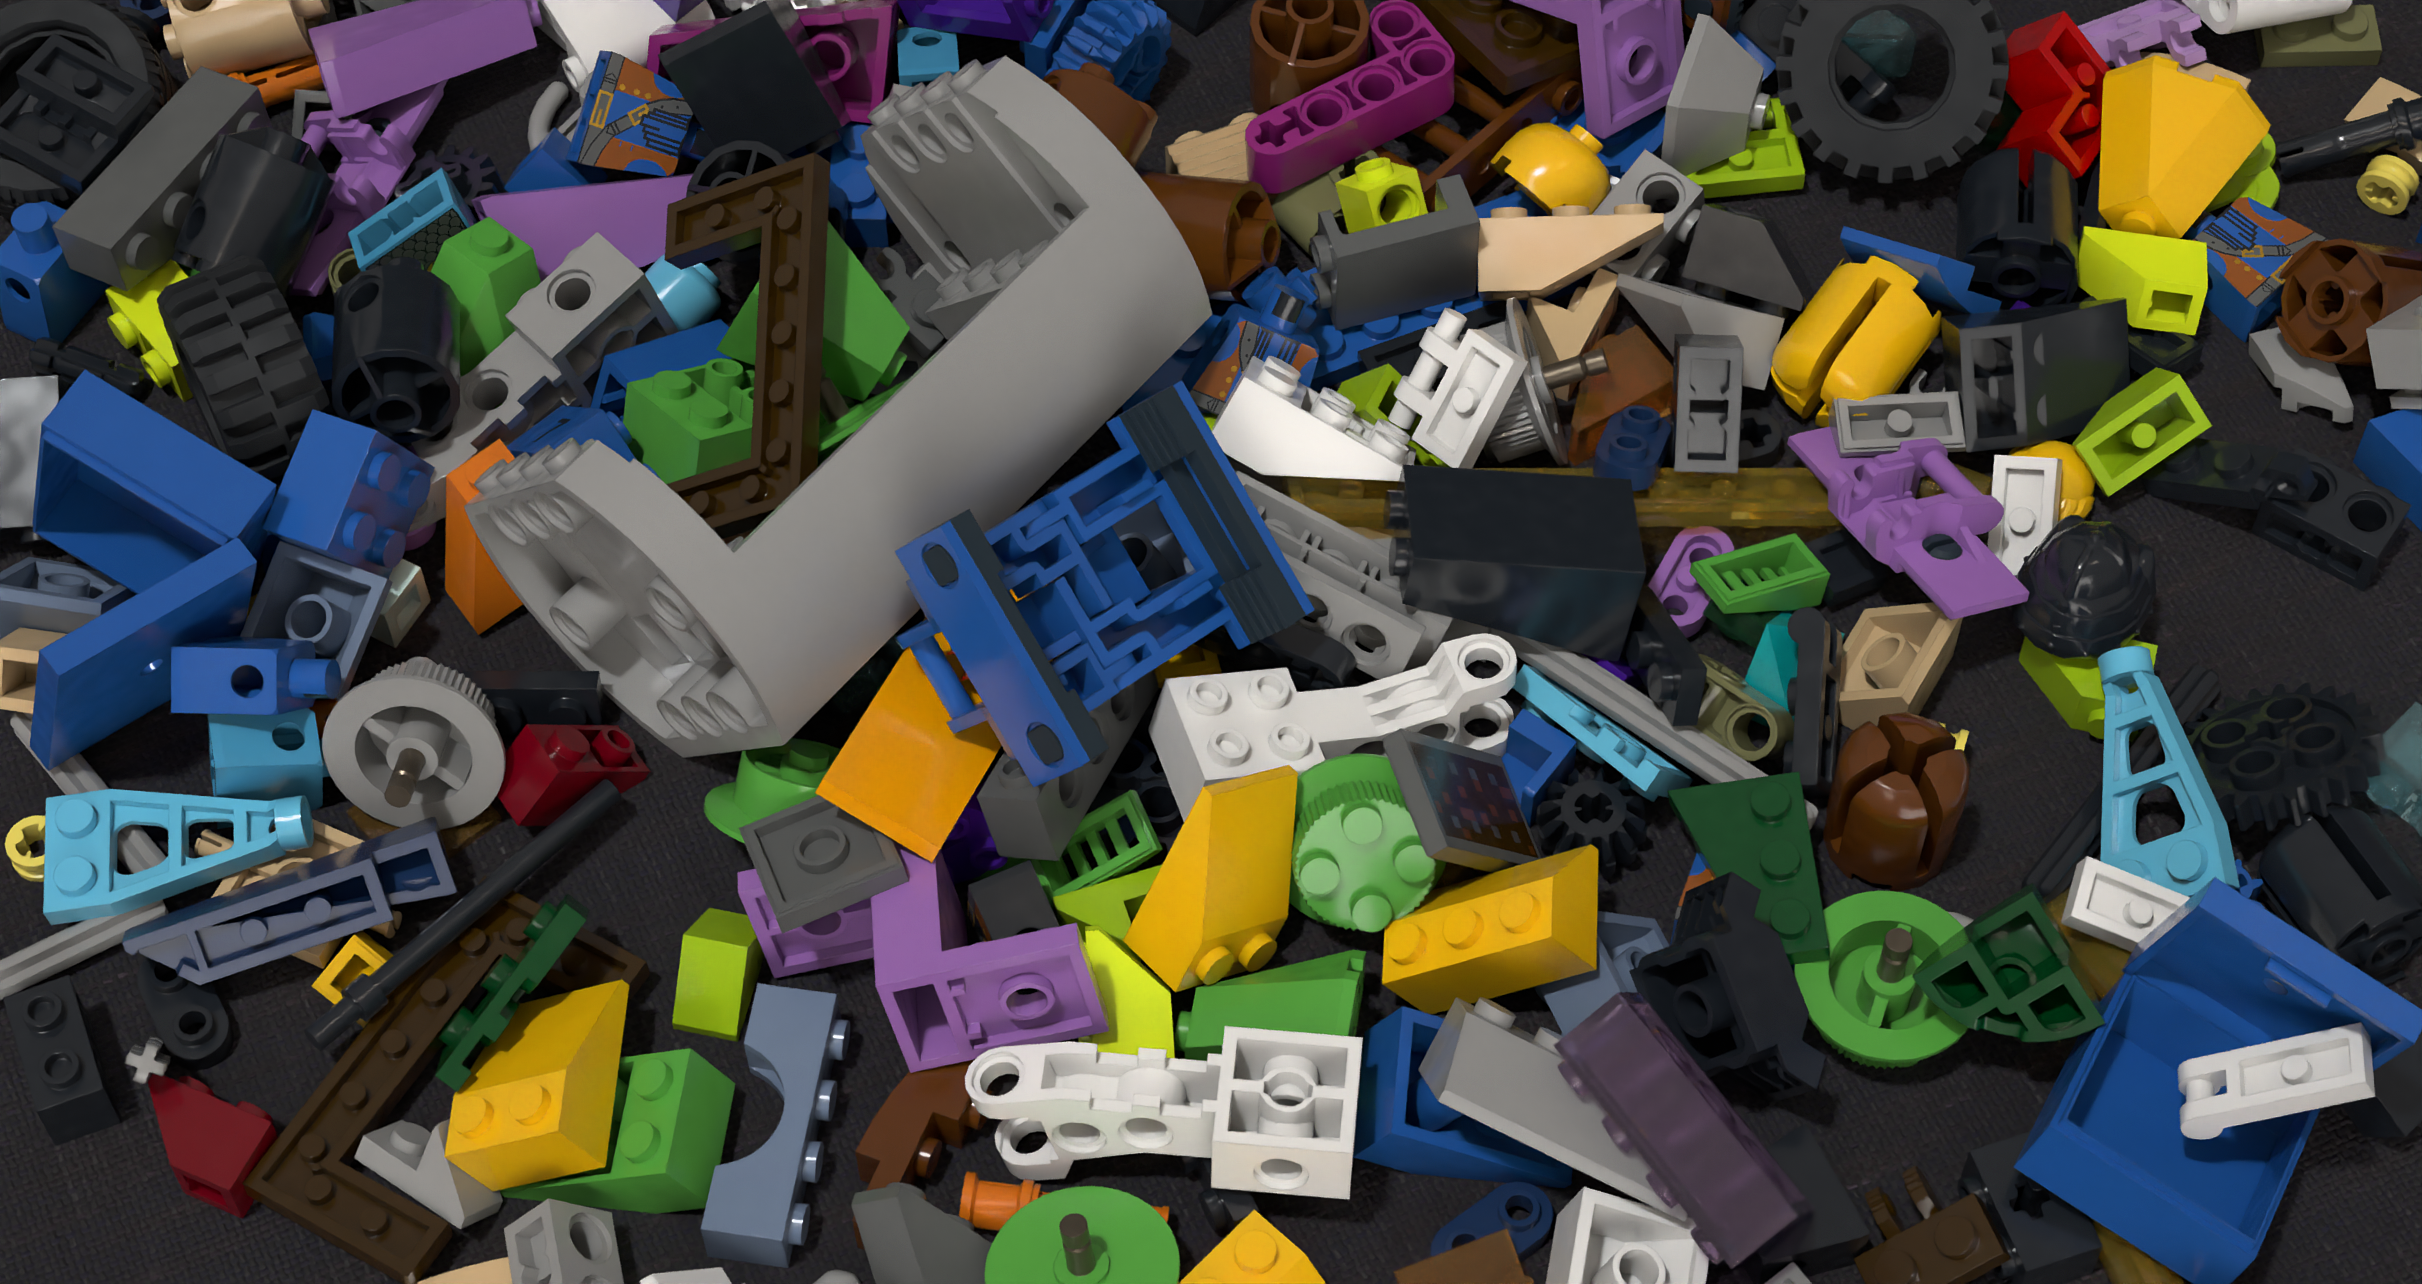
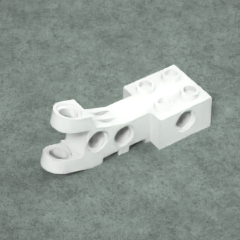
[1148,633,1517,822]
[965,1026,1363,1199]

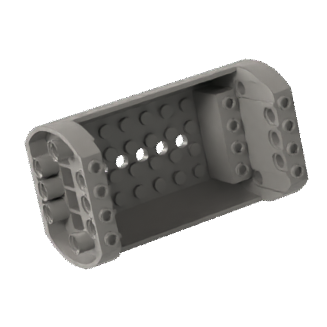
[464,56,1212,758]

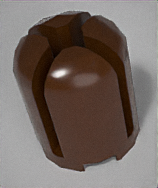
[2275,238,2422,368]
[1823,712,1970,892]

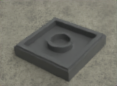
[739,795,909,934]

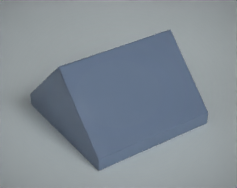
[0,557,137,639]

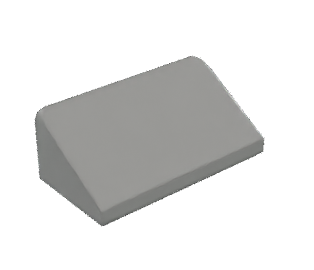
[1828,391,1966,457]

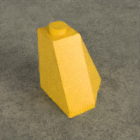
[2098,55,2271,239]

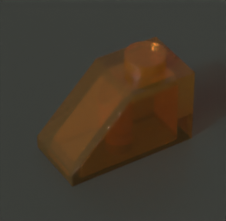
[1568,325,1673,466]

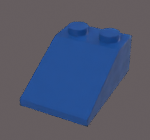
[1353,1006,1573,1188]

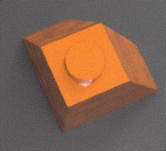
[445,438,523,635]

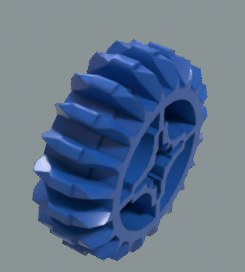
[1045,0,1172,103]

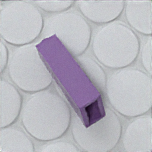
[308,0,542,119]
[471,173,694,282]

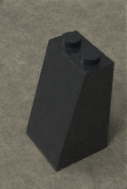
[1383,464,1646,661]

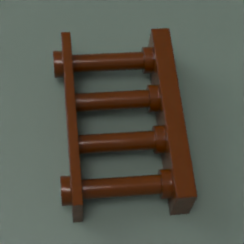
[1344,34,1584,213]

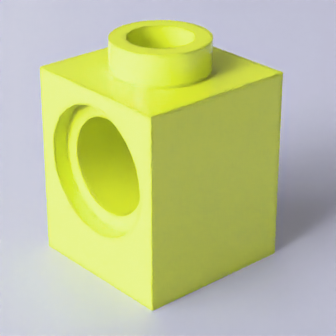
[1335,158,1428,234]

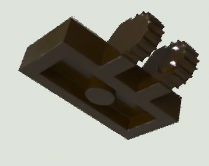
[1854,1166,2012,1284]

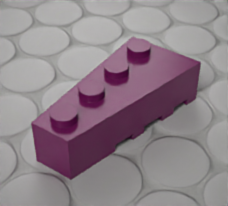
[647,0,900,123]

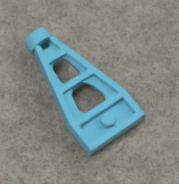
[2097,646,2240,898]
[43,789,314,925]

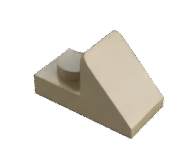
[1526,268,1619,402]

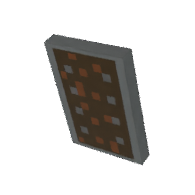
[1382,728,1542,873]

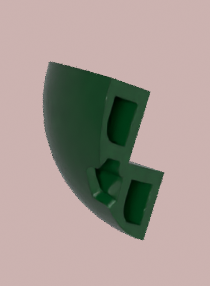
[1912,883,2105,1042]

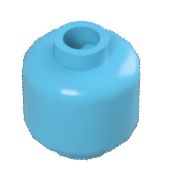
[645,254,722,332]

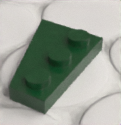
[1667,771,1830,965]
[435,893,589,1092]

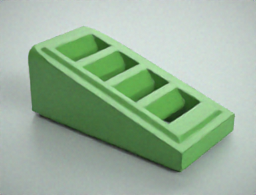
[1689,533,1831,614]
[1026,790,1163,910]

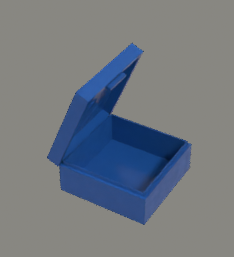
[30,370,276,771]
[2013,877,2422,1284]

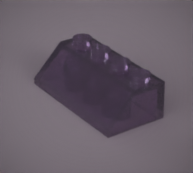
[1553,992,1816,1269]

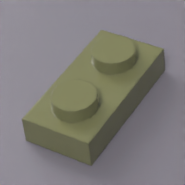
[2254,5,2382,67]

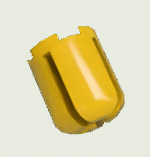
[1770,255,1942,428]

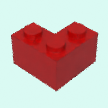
[1996,10,2111,189]

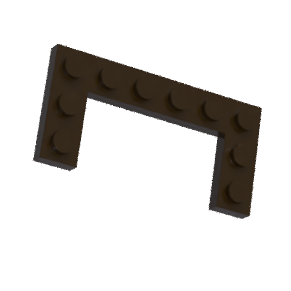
[664,153,830,539]
[242,876,650,1284]

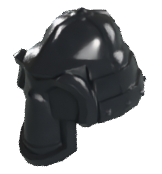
[2011,515,2156,660]

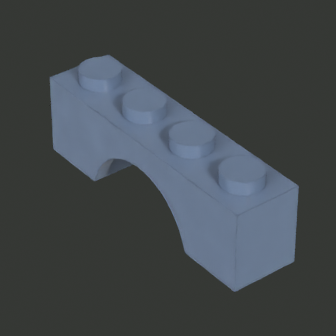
[701,983,850,1268]

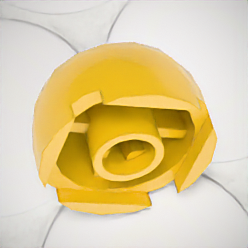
[1489,123,1611,216]

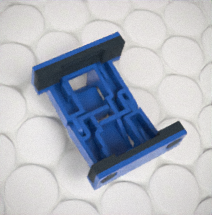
[895,380,1315,788]

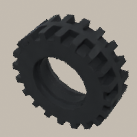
[1775,0,2009,183]

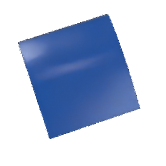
[1840,226,2002,315]

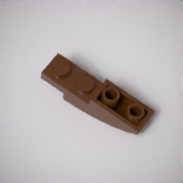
[852,1059,994,1250]

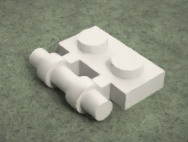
[1388,308,1528,469]

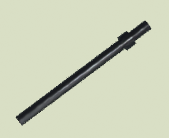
[304,779,621,1051]

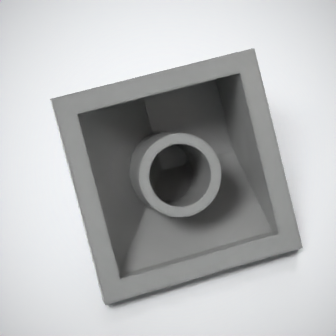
[1661,13,1770,176]
[1616,273,1785,390]

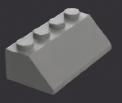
[1418,997,1709,1222]

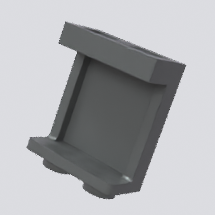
[1309,174,1480,331]

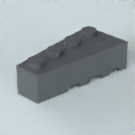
[52,66,273,291]

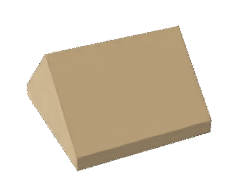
[1838,602,1963,730]

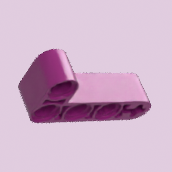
[1245,0,1454,193]

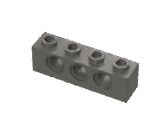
[977,670,1159,861]

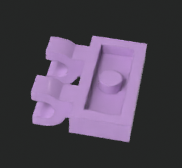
[2077,0,2207,68]

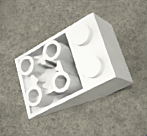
[1211,356,1416,481]

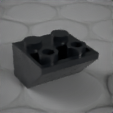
[1682,204,1815,319]

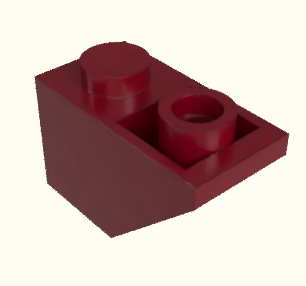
[497,724,651,826]
[147,1074,278,1219]

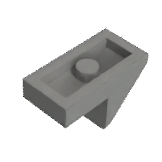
[354,1119,503,1229]

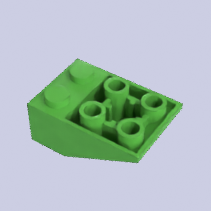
[623,358,855,484]
[500,1048,735,1214]

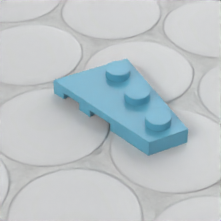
[1512,664,1694,802]

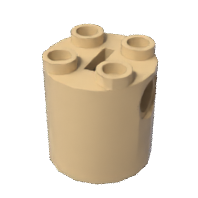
[160,0,330,78]

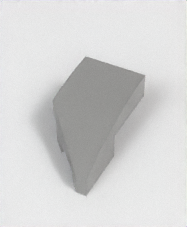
[2249,327,2354,423]

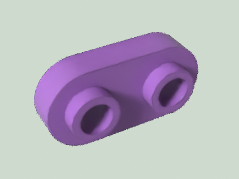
[1648,525,1734,638]

